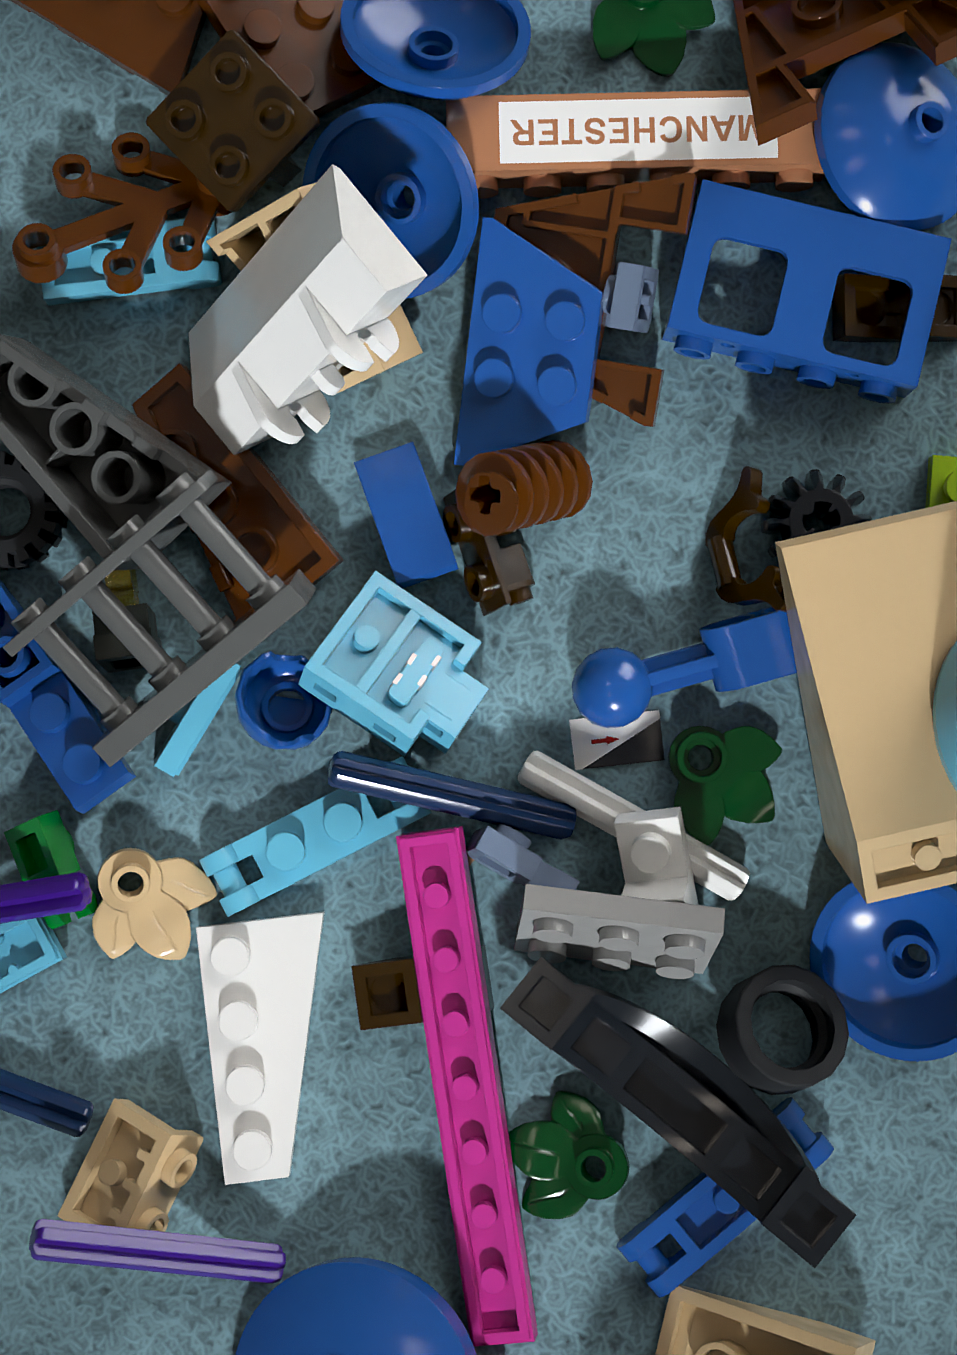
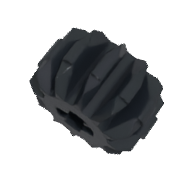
[761,469,872,558]

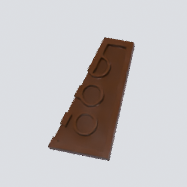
[132,363,344,622]

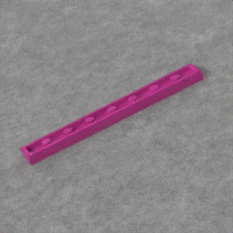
[396,826,538,1346]

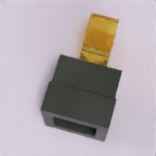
[92,569,162,673]

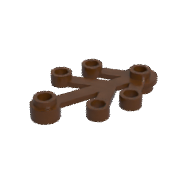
[12,132,232,294]

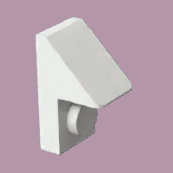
[614,807,698,905]

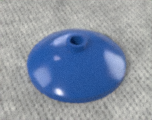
[340,0,531,100]
[814,42,957,231]
[302,102,479,299]
[809,882,957,1062]

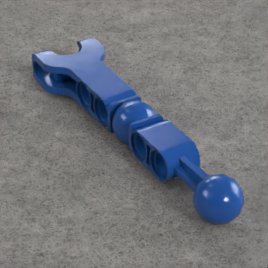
[572,606,797,728]

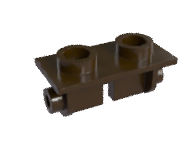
[443,489,535,616]

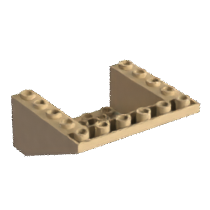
[775,501,957,904]

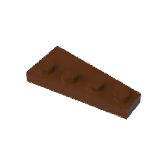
[10,0,206,96]

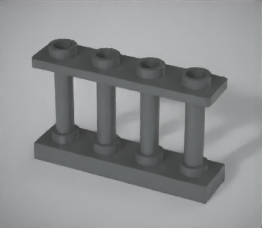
[3,469,316,767]

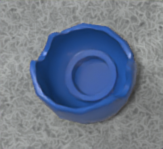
[234,651,333,750]

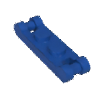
[616,1097,834,1298]

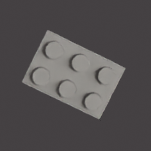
[514,884,725,979]

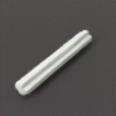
[518,751,750,901]

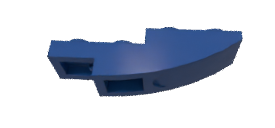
[0,580,136,814]

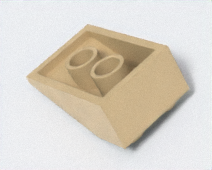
[655,1285,876,1355]

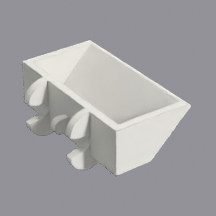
[188,164,427,455]

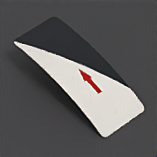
[569,710,665,770]

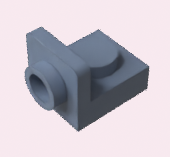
[603,262,659,333]

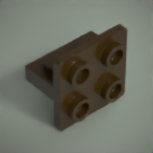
[146,30,320,212]

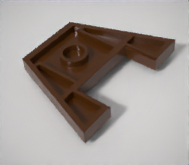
[733,0,957,146]

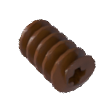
[455,440,593,537]

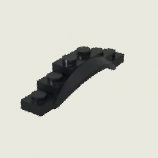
[500,957,856,1268]

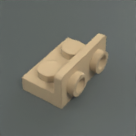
[57,1098,203,1232]

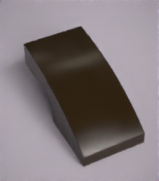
[832,273,957,343]
[351,945,494,1030]

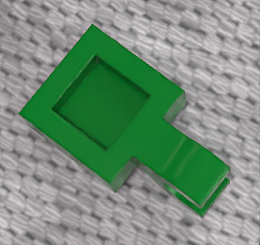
[4,810,98,930]

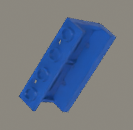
[662,179,952,404]

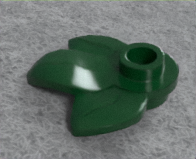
[592,0,715,77]
[668,726,782,845]
[508,1090,630,1219]

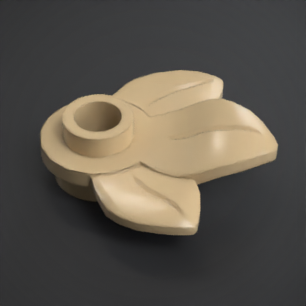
[92,848,217,960]

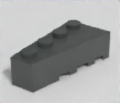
[0,334,232,571]

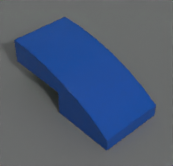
[354,442,459,589]

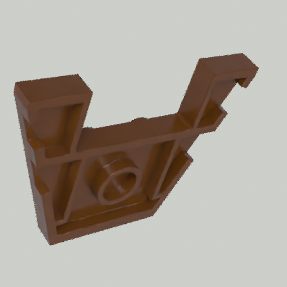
[494,173,698,427]

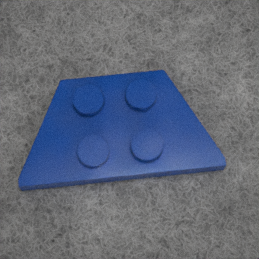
[454,217,604,466]

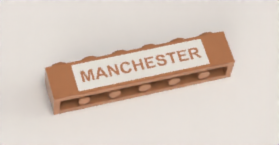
[446,88,825,199]

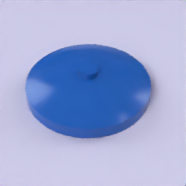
[235,1257,477,1355]

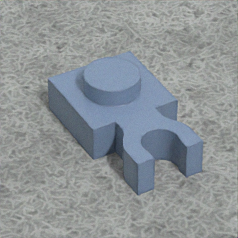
[466,824,580,890]

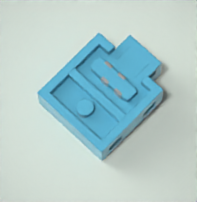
[298,571,489,757]

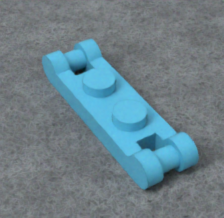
[199,756,432,917]

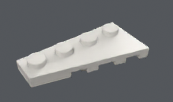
[196,911,325,1185]

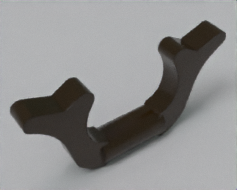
[705,466,787,613]

